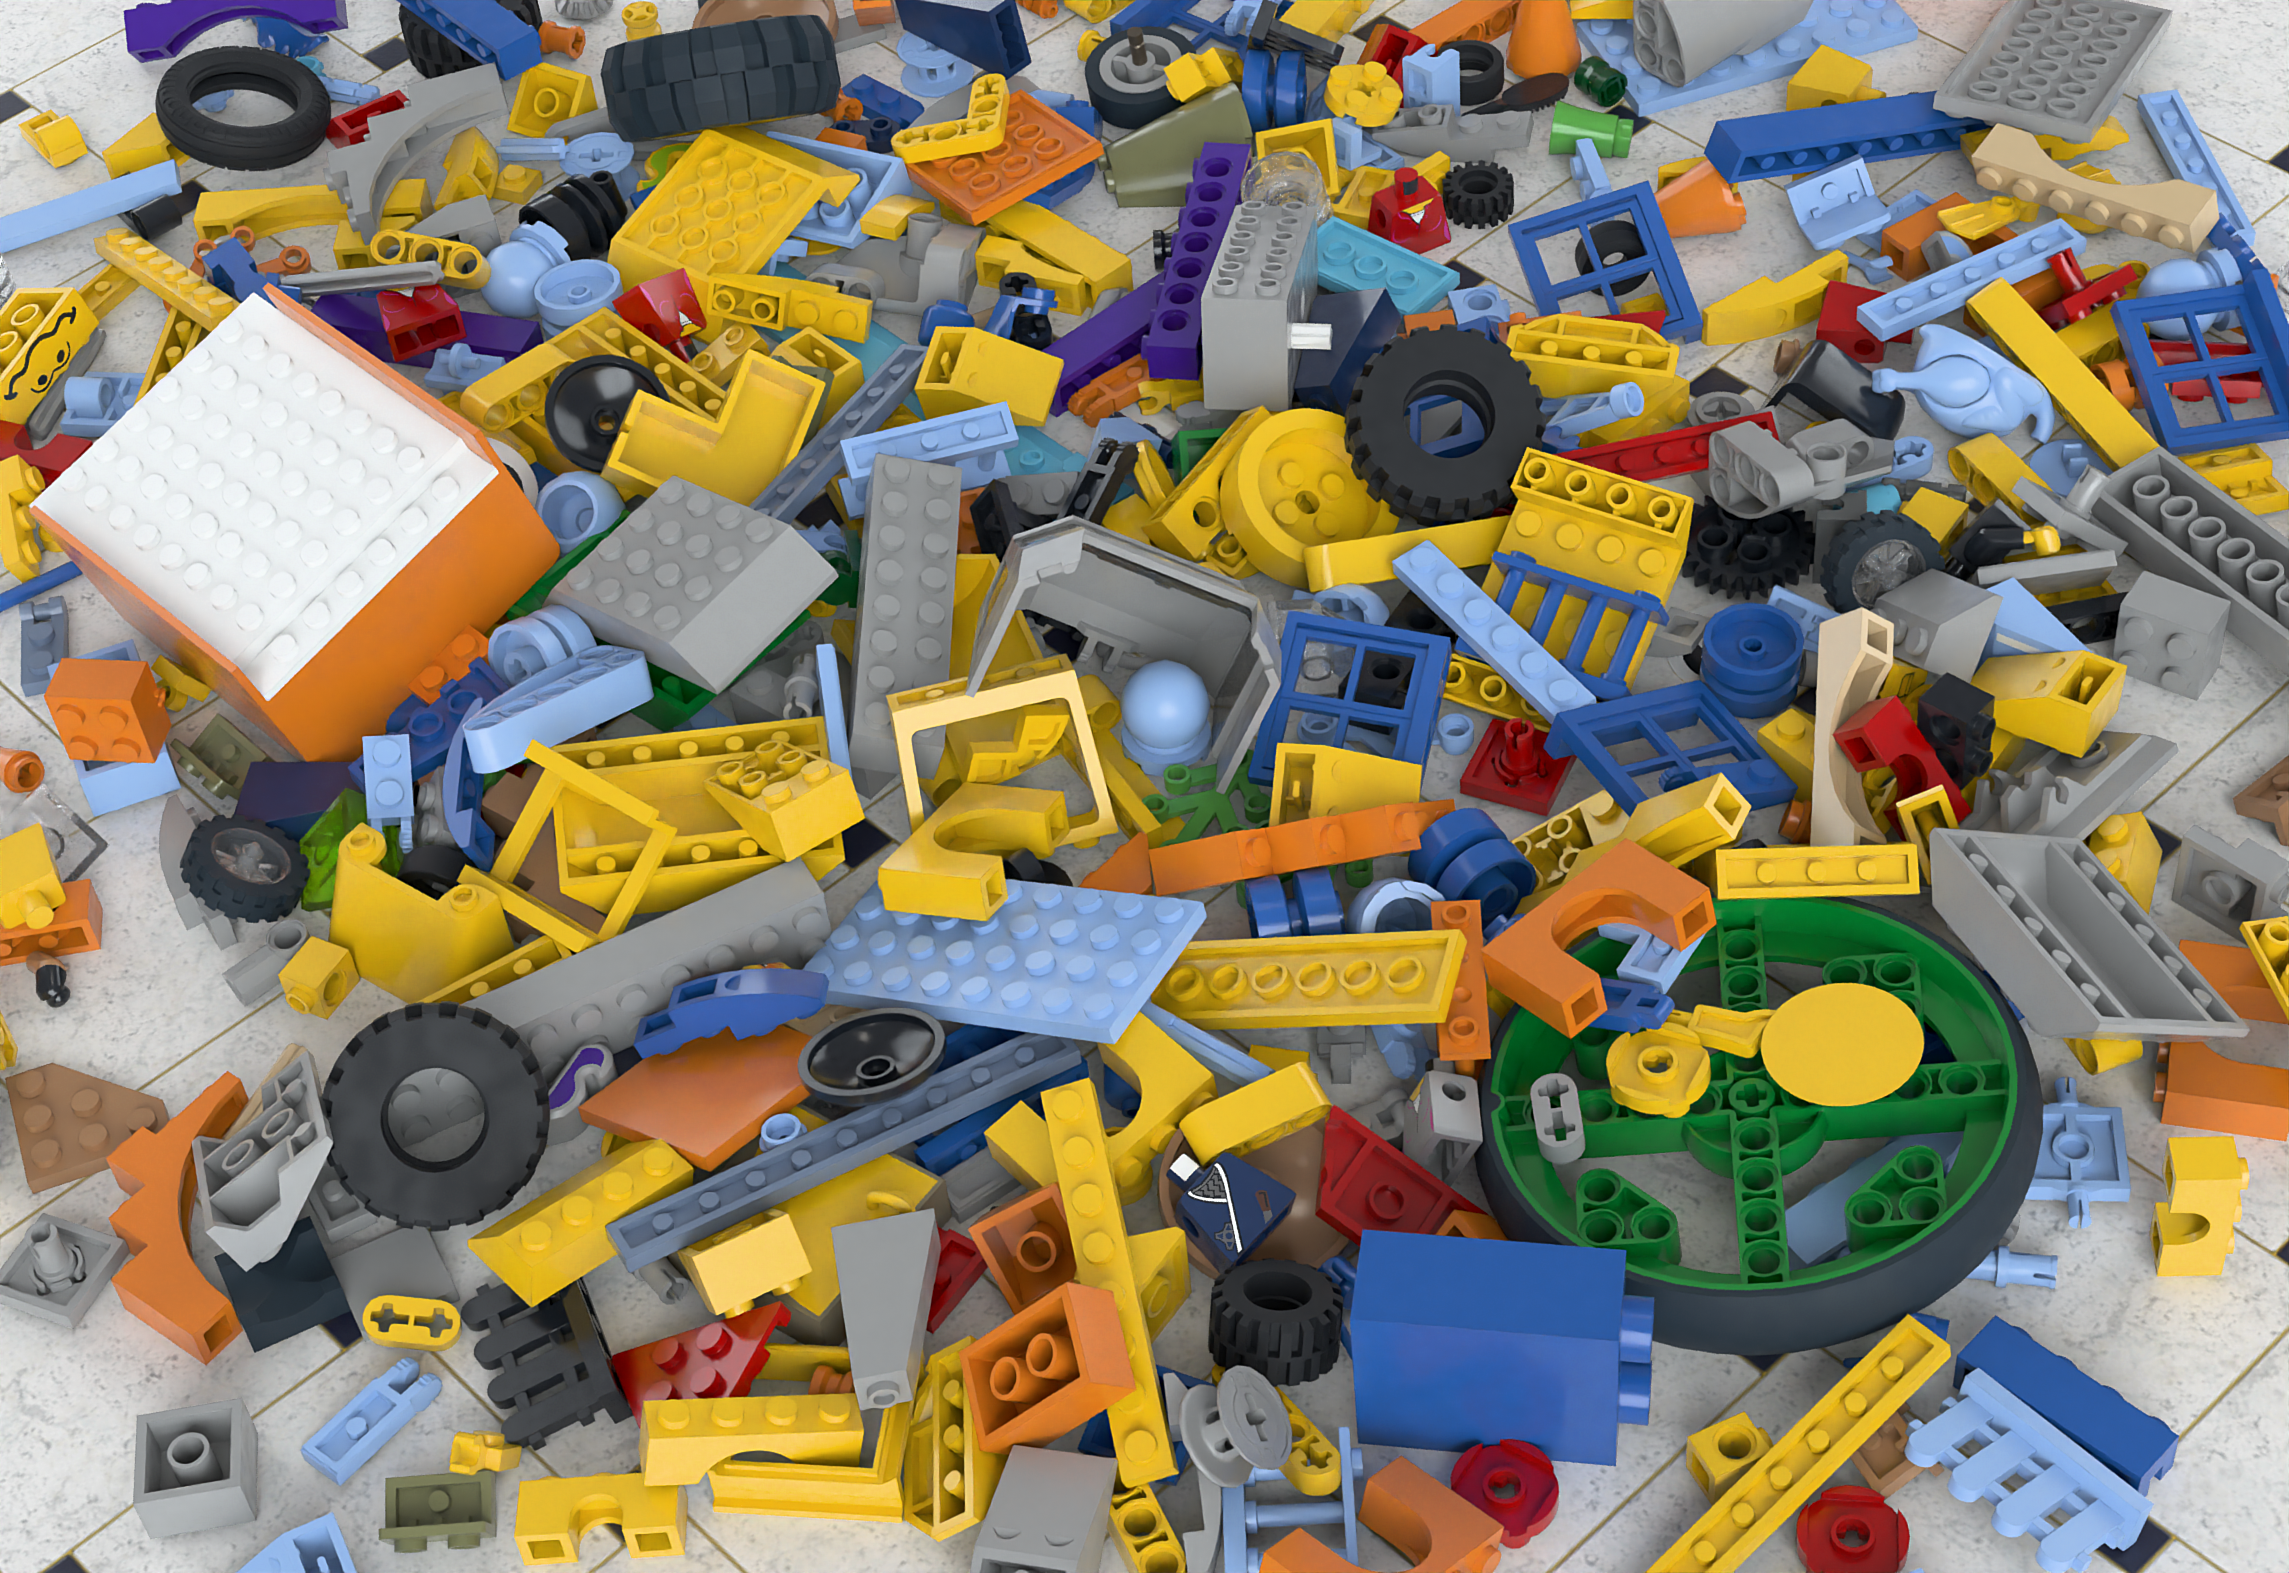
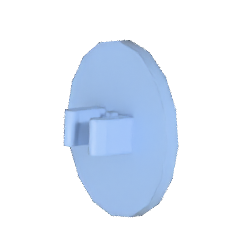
[2029,439,2114,497]

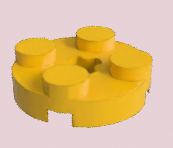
[1323,61,1403,127]
[1606,1022,1711,1118]

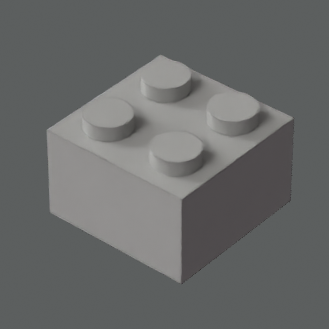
[2112,570,2231,701]
[133,1398,258,1539]

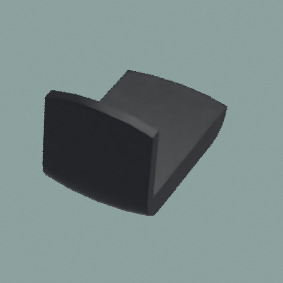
[1760,339,1906,441]

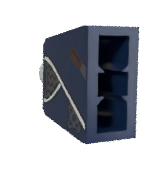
[1166,1152,1297,1275]

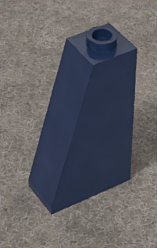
[895,0,1032,80]
[1294,287,1402,417]
[234,762,420,858]

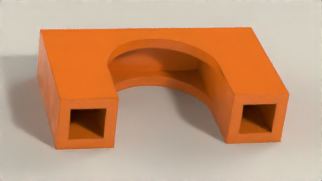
[1880,192,2064,337]
[1480,838,1717,1039]
[2153,939,2289,1141]
[1259,1456,1504,1573]

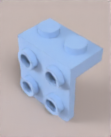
[1783,154,1891,251]

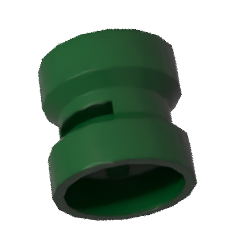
[1574,56,1628,108]

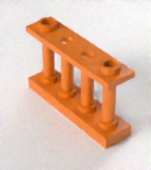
[1431,900,1491,1081]

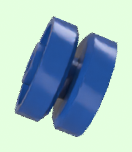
[1242,49,1307,135]
[1699,603,1804,719]

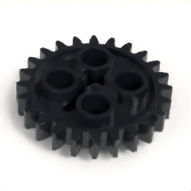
[1681,495,1815,600]

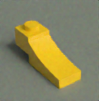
[1163,47,1244,103]
[974,235,1088,316]

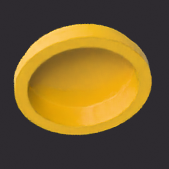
[1133,439,1176,511]

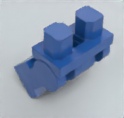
[202,237,305,308]

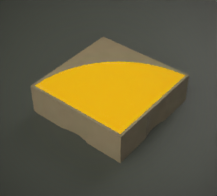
[667,1103,952,1346]

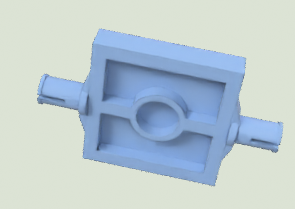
[2025,1077,2131,1229]

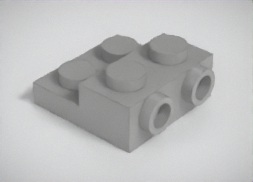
[2171,825,2289,946]

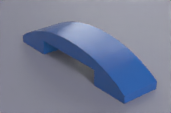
[442,697,495,872]

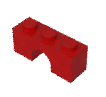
[0,420,93,493]
[1832,695,1972,842]

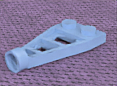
[1540,382,1644,439]

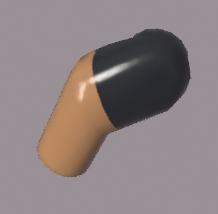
[26,951,71,1008]

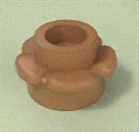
[1773,339,1802,374]

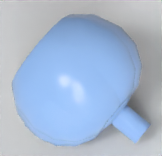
[534,471,627,558]

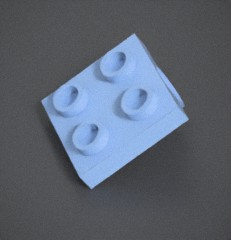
[60,371,146,437]

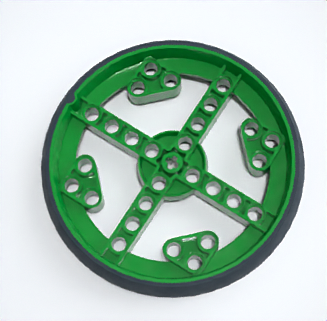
[1474,892,2044,1355]

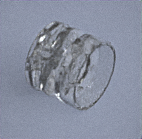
[1241,151,1334,229]

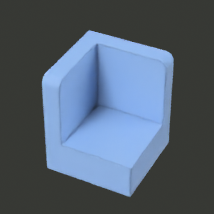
[1332,113,1382,171]

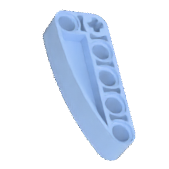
[463,645,654,774]

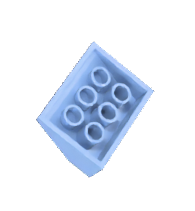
[766,131,913,249]

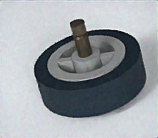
[1085,26,1196,130]

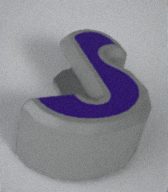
[546,1044,619,1146]

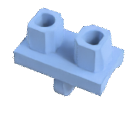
[423,343,506,395]

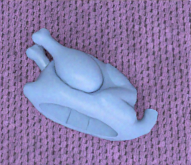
[1872,324,2056,445]

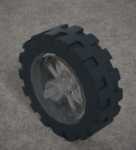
[1820,510,1945,615]
[180,814,310,923]

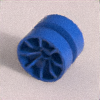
[1408,808,1536,932]
[1244,866,1346,938]

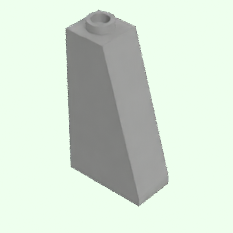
[831,1208,941,1410]

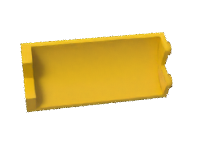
[945,554,1070,785]

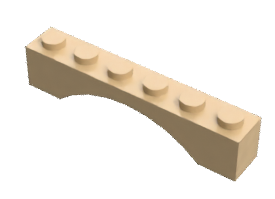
[1971,123,2219,254]
[1810,607,1894,847]

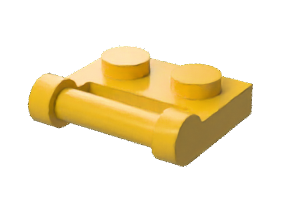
[1309,165,1395,230]

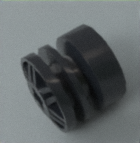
[518,174,622,261]

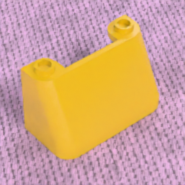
[328,822,515,1004]

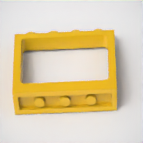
[886,653,1119,860]
[1694,841,1920,900]

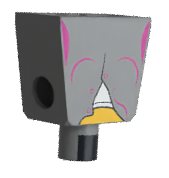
[1402,1057,1483,1187]

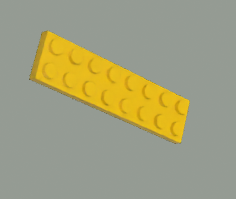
[1151,929,1467,1030]

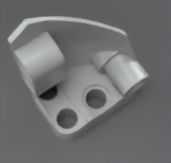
[1633,0,1814,88]
[805,213,986,317]
[1709,419,1895,519]

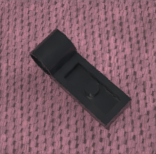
[112,171,183,242]

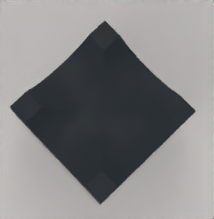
[214,1216,351,1353]

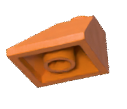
[968,1181,1077,1315]

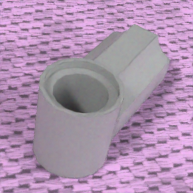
[222,919,311,1006]

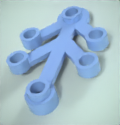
[1297,712,1474,759]

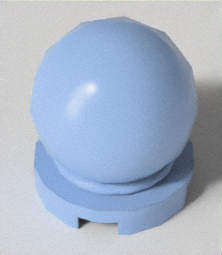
[480,221,571,319]
[2136,247,2242,341]
[1120,659,1212,777]
[1346,877,1445,934]

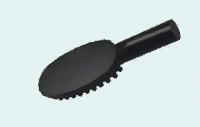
[1461,73,1569,116]

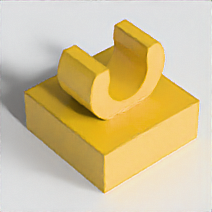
[150,654,211,713]

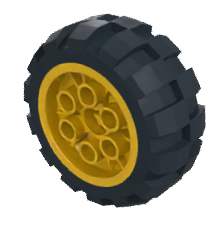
[600,15,841,142]

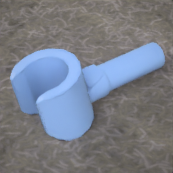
[1843,251,1893,285]

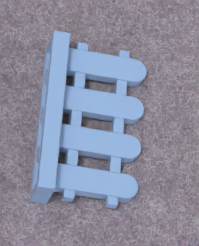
[1904,1368,2154,1573]

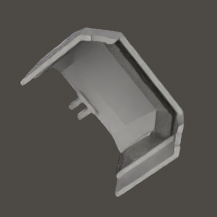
[965,515,1282,794]

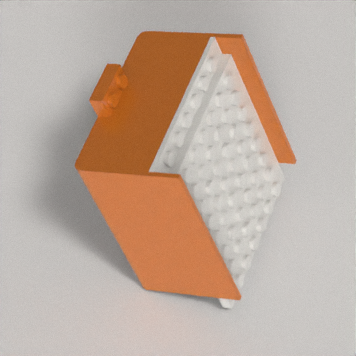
[29,282,560,762]

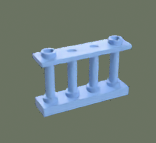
[838,401,1019,521]
[1222,1427,1364,1573]

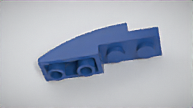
[633,968,829,1059]

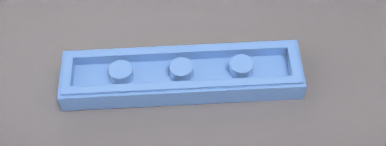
[816,644,853,782]

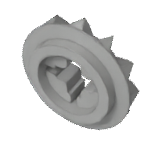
[555,0,613,20]
[1687,392,1755,427]

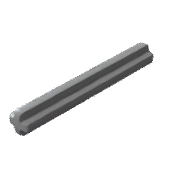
[26,327,106,441]

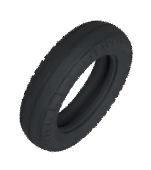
[155,46,331,171]

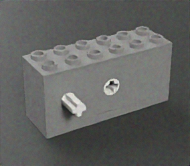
[1201,201,1332,412]

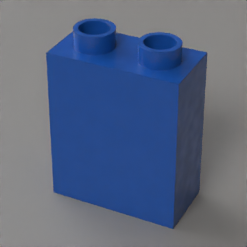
[1350,1230,1655,1466]

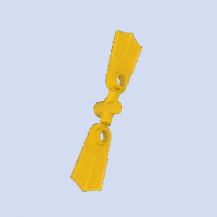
[1937,161,2121,240]

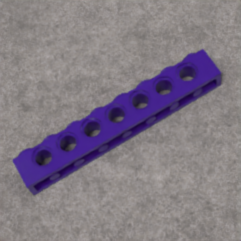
[1141,142,1253,381]

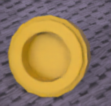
[864,1190,916,1221]

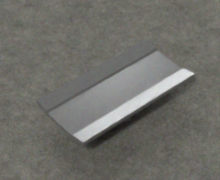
[1896,731,2179,896]

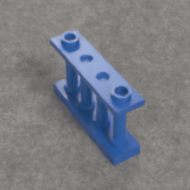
[1454,551,1670,703]
[862,1024,1090,1176]

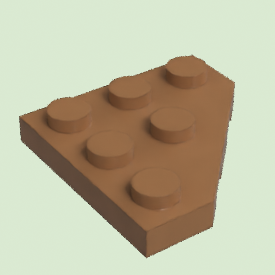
[5,1063,170,1194]

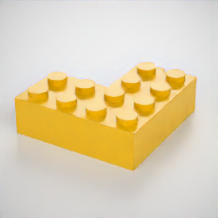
[600,348,826,507]

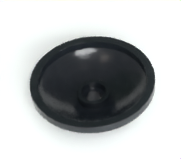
[544,355,670,473]
[798,1007,947,1107]

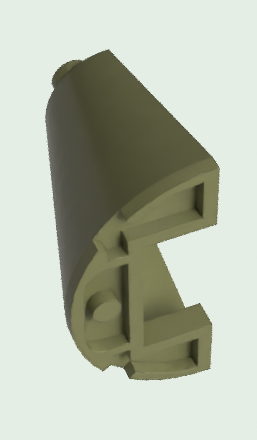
[1097,82,1262,208]

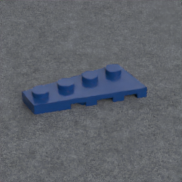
[348,656,511,795]

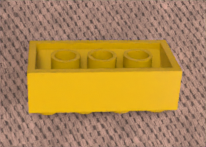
[467,1138,694,1308]

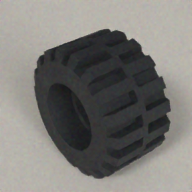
[1208,1258,1343,1387]

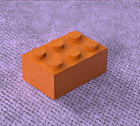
[958,1282,1137,1455]

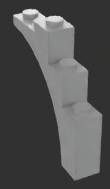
[323,62,510,246]

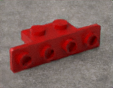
[2148,339,2264,404]

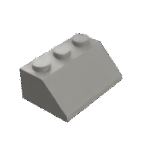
[1870,568,2004,683]

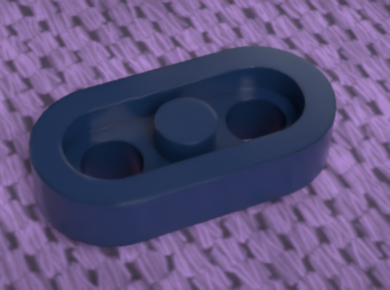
[829,117,901,154]

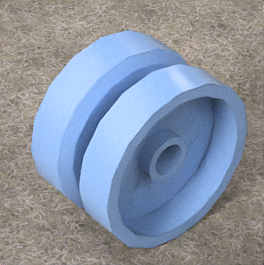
[534,259,624,341]
[488,604,597,688]

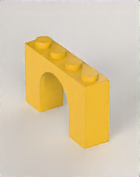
[877,782,1070,921]
[984,1011,1219,1191]

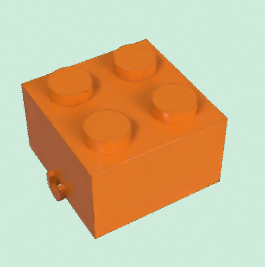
[44,658,172,763]

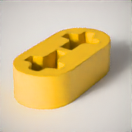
[362,1295,462,1352]

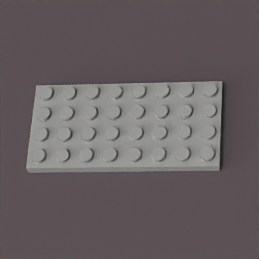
[1933,0,2173,144]

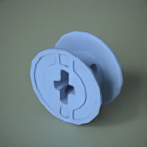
[896,32,974,98]
[559,132,640,202]

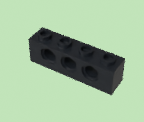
[1338,589,1459,736]

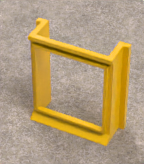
[457,739,678,953]
[707,1343,929,1523]

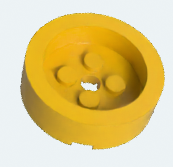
[1220,408,1399,589]

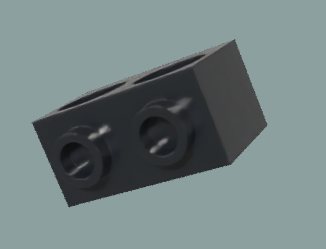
[1917,672,1996,790]

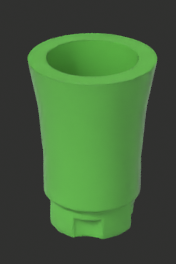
[1549,100,1634,158]

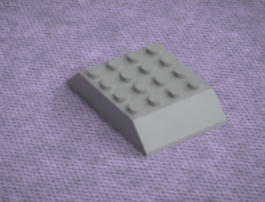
[542,475,839,695]
[1929,827,2250,1043]

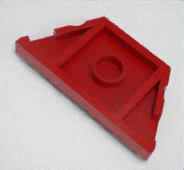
[1315,1104,1496,1247]
[612,1301,792,1428]

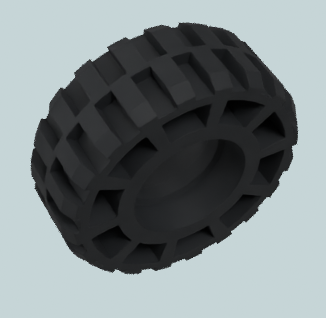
[1344,324,1546,527]
[322,1001,550,1231]

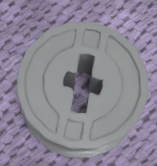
[1179,1365,1292,1488]

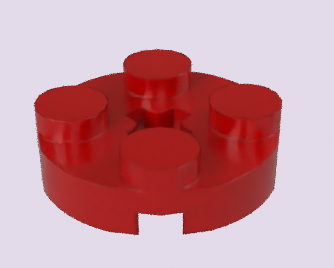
[1450,1439,1559,1549]
[1796,1485,1910,1573]

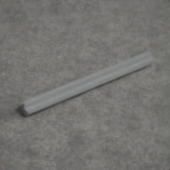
[280,261,445,297]

